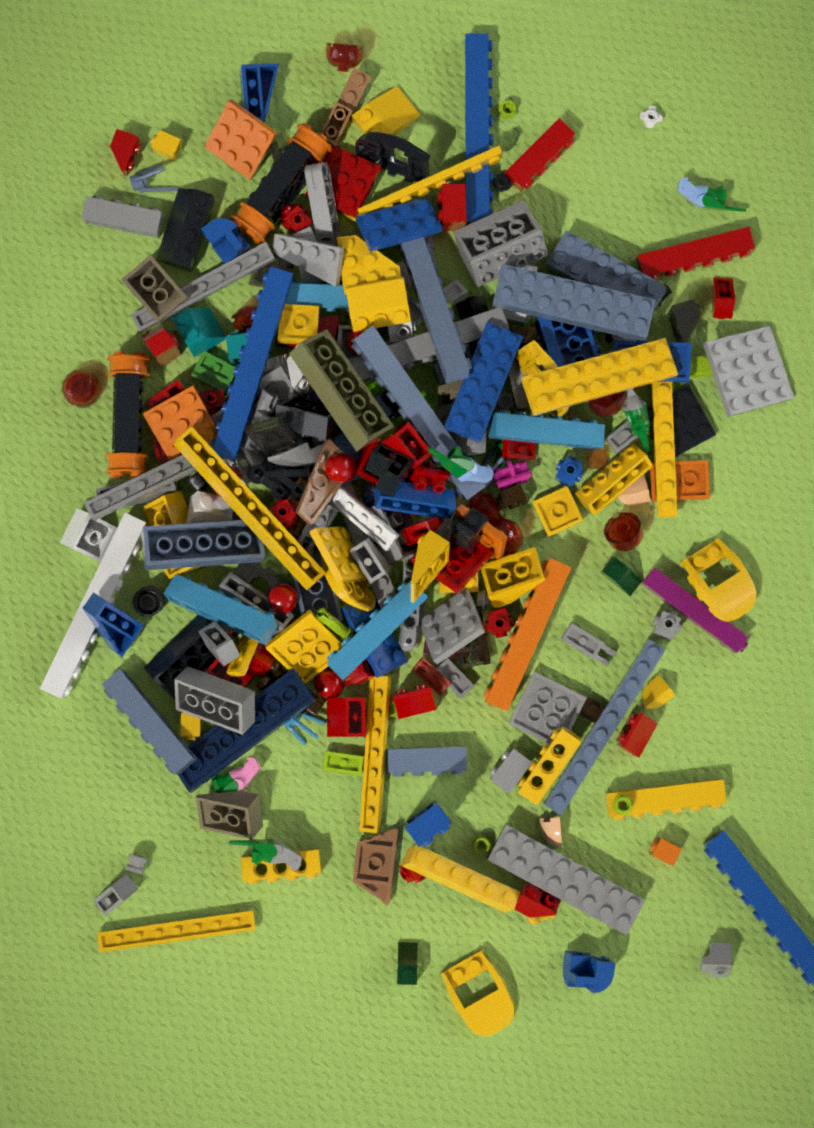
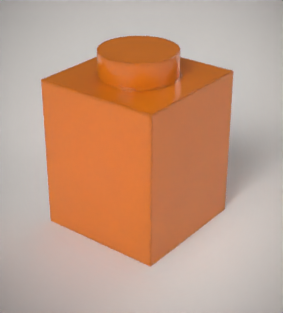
[649,837,682,866]

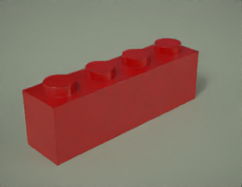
[505,118,576,192]

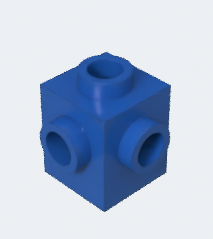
[554,456,584,488]

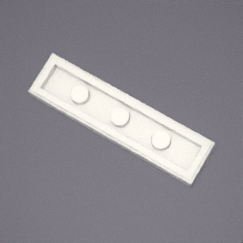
[330,486,399,551]

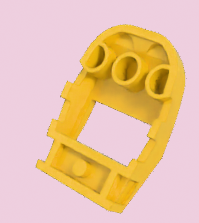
[515,340,569,417]
[680,538,756,622]
[320,553,376,612]
[441,949,515,1036]

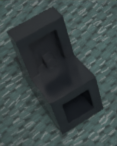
[452,507,489,554]

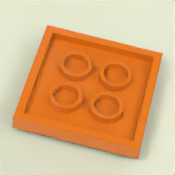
[204,99,278,180]
[143,385,218,461]

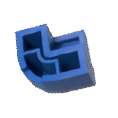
[201,218,250,264]
[563,951,616,993]

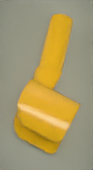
[526,915,555,925]

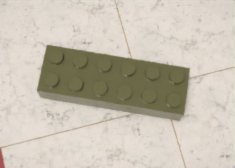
[289,329,394,452]

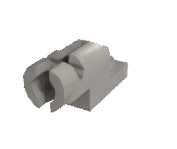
[241,388,280,454]

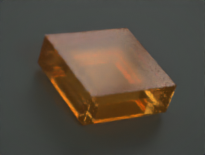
[587,449,607,469]

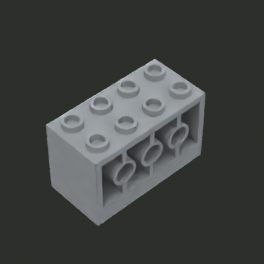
[453,200,548,287]

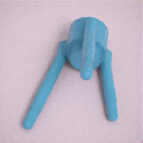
[284,712,326,745]

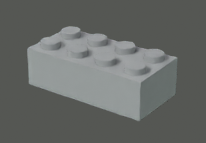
[175,666,255,735]

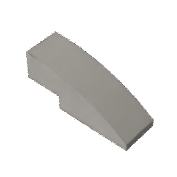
[267,442,323,466]

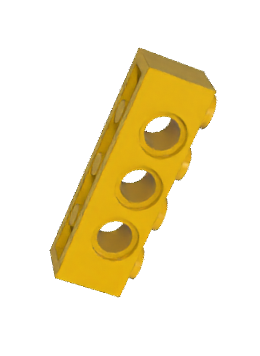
[517,725,581,806]
[240,848,322,884]

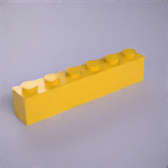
[605,779,727,820]
[402,844,520,913]

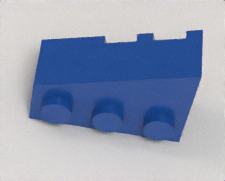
[239,63,279,123]
[82,592,144,658]

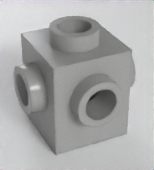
[652,609,682,641]

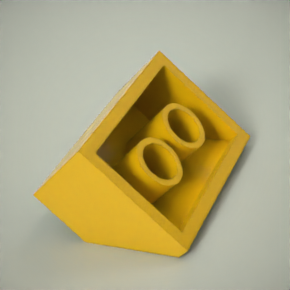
[346,276,411,332]

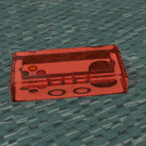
[412,657,451,696]

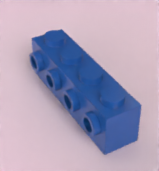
[374,482,456,520]

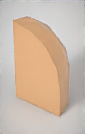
[618,475,651,505]
[539,816,562,847]

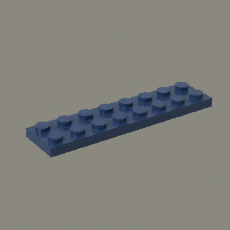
[177,668,316,793]

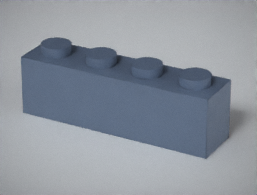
[388,746,467,777]

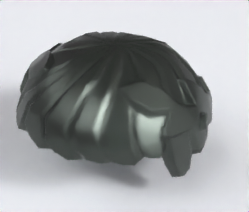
[133,585,164,617]

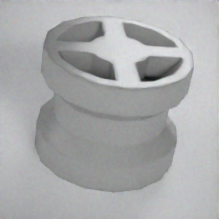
[125,853,148,874]

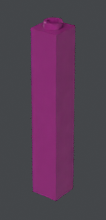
[641,567,749,654]

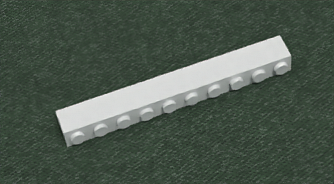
[40,513,148,699]

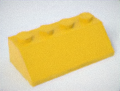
[142,491,202,580]

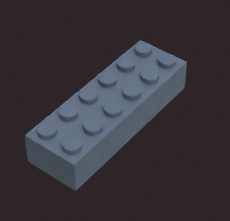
[546,230,667,315]
[141,520,265,570]

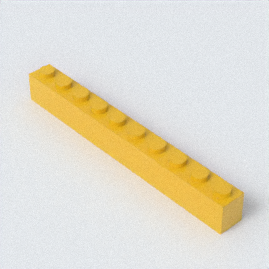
[174,426,326,590]

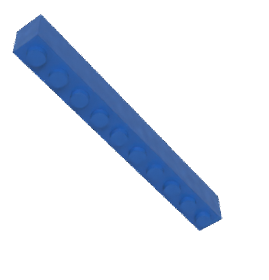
[465,33,493,226]
[210,267,294,463]
[703,830,814,992]

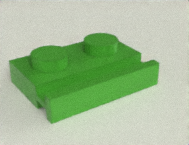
[191,351,235,394]

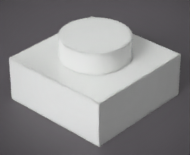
[442,279,469,306]

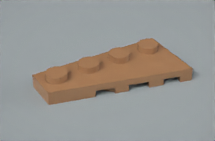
[296,439,344,525]

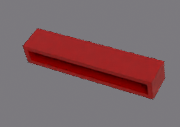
[636,227,755,280]

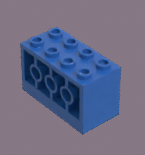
[534,317,601,367]

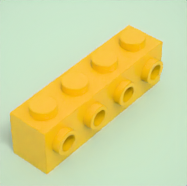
[575,444,653,516]

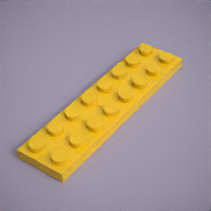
[521,338,678,416]

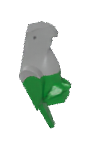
[623,388,650,453]
[229,839,301,871]

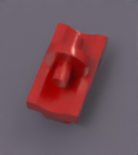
[410,461,449,493]

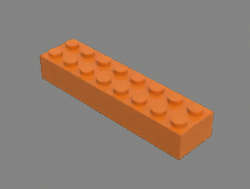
[483,558,572,711]

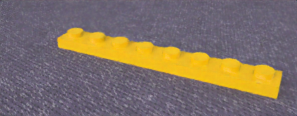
[357,146,503,215]
[651,382,677,518]
[359,676,391,833]
[97,910,256,952]

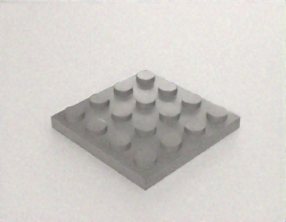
[703,326,794,417]

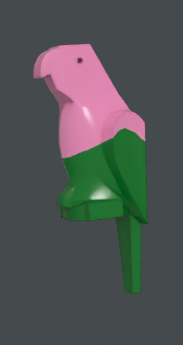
[212,757,261,793]

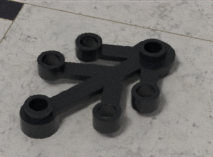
[247,451,315,499]

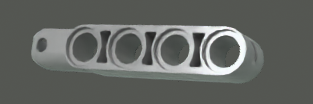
[305,162,340,246]
[400,555,419,652]

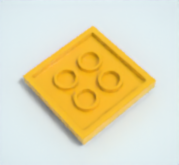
[309,526,367,583]
[265,610,343,684]

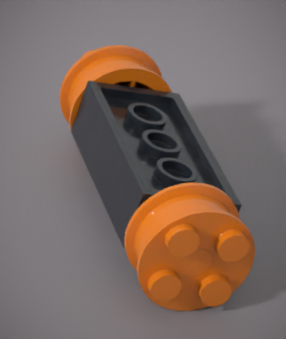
[230,122,332,245]
[105,351,150,479]

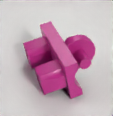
[493,460,532,491]

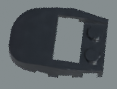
[355,132,431,183]

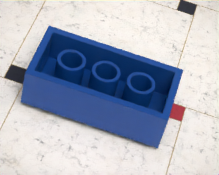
[404,800,451,847]

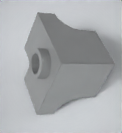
[700,943,732,977]

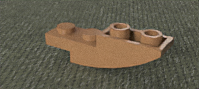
[321,67,372,145]

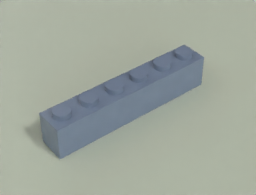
[102,669,198,774]

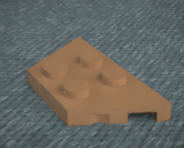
[353,828,398,904]

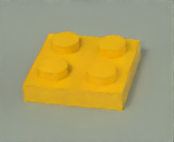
[278,304,319,344]
[532,486,584,537]

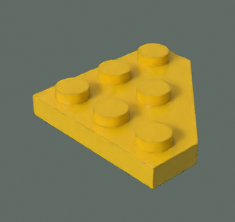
[337,235,401,295]

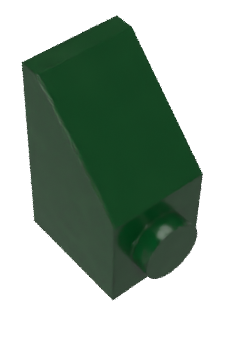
[600,556,642,596]
[397,942,418,985]

